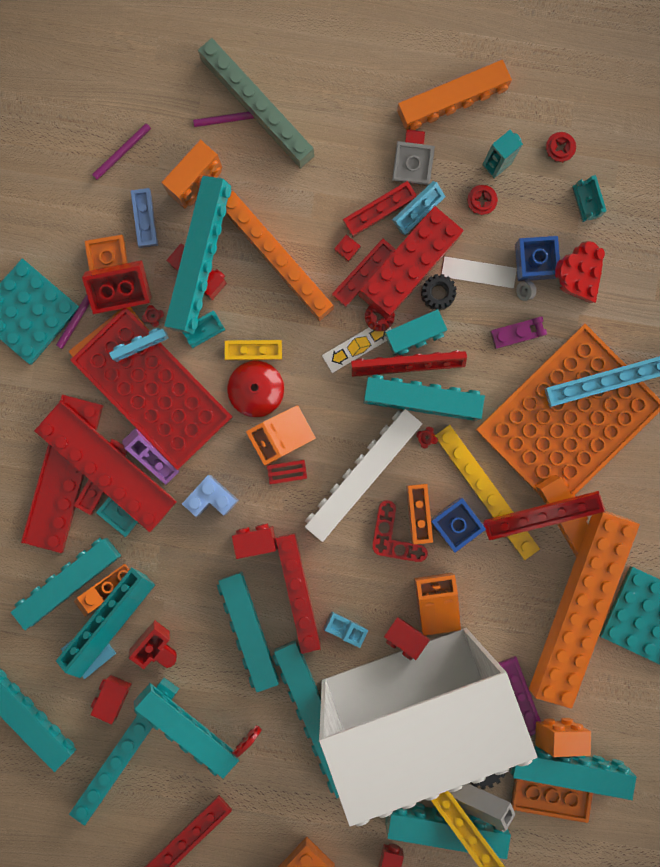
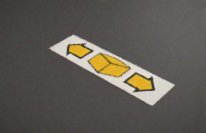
[322,318,391,373]

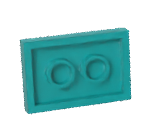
[96,497,138,537]

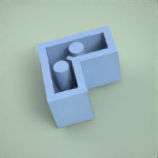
[182,475,239,517]

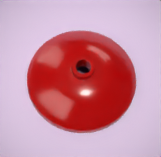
[227,361,284,418]

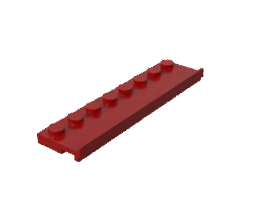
[21,394,104,553]
[34,400,177,532]

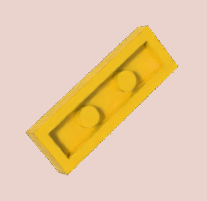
[225,340,282,361]

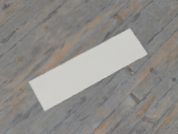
[442,256,517,288]

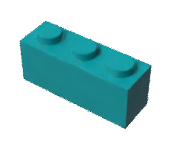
[482,130,523,179]
[385,309,447,356]

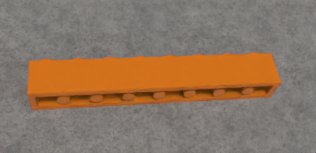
[225,191,334,322]

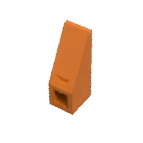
[74,564,130,617]

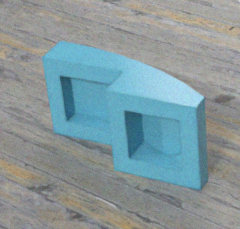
[323,612,369,648]

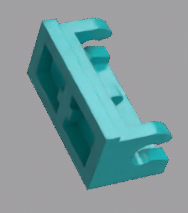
[572,175,607,222]
[182,310,225,348]

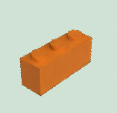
[406,484,433,544]

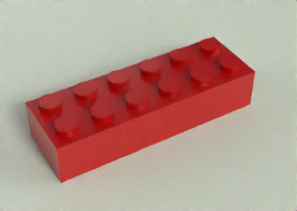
[359,206,464,320]

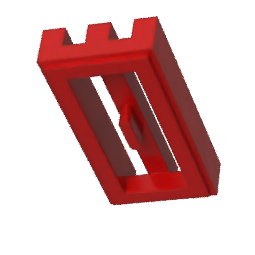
[267,460,308,484]

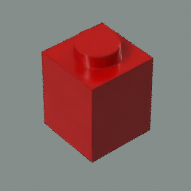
[378,843,404,867]

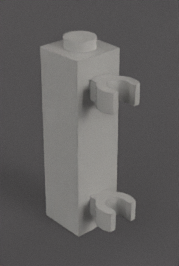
[450,784,515,833]

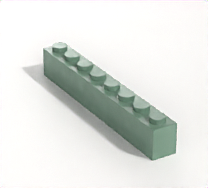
[198,38,314,169]

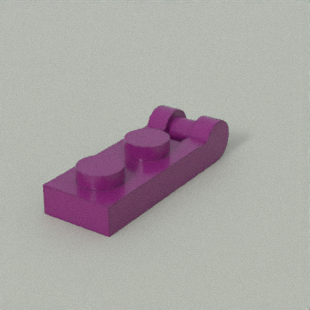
[490,316,548,349]

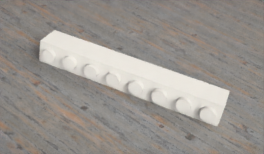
[305,409,422,542]

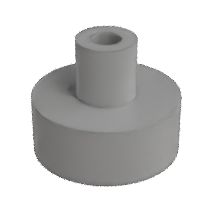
[516,281,536,301]

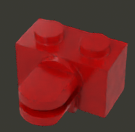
[129,620,177,669]

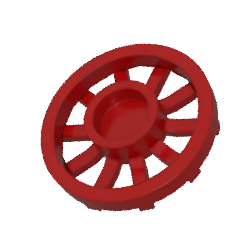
[232,725,262,758]

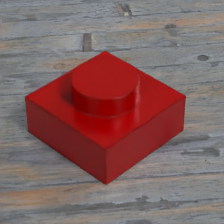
[334,234,361,262]

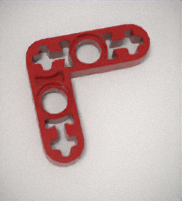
[372,500,428,562]

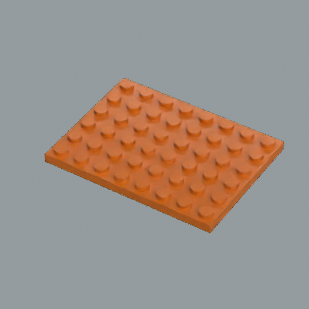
[475,324,660,497]

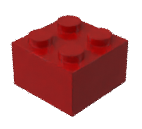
[232,523,278,559]

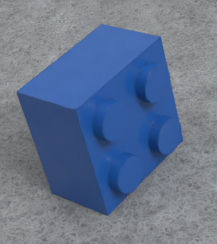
[515,236,560,281]
[431,497,486,553]

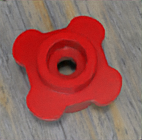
[142,305,164,327]
[416,427,438,449]

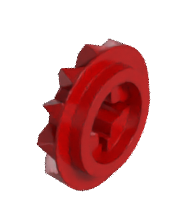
[545,132,576,163]
[467,185,498,216]
[365,305,395,331]

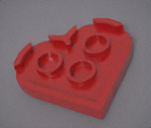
[555,241,605,303]

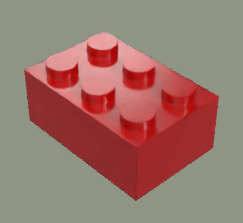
[82,260,152,314]

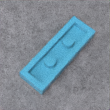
[392,181,446,235]
[109,328,169,362]

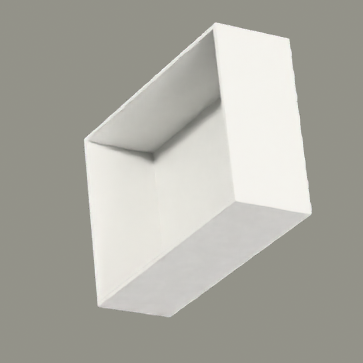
[319,628,538,826]

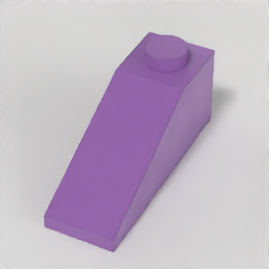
[122,428,179,485]

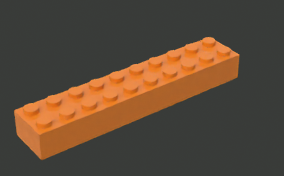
[529,511,640,709]

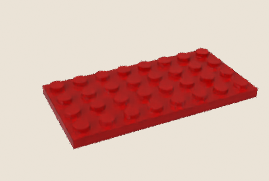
[70,308,233,470]

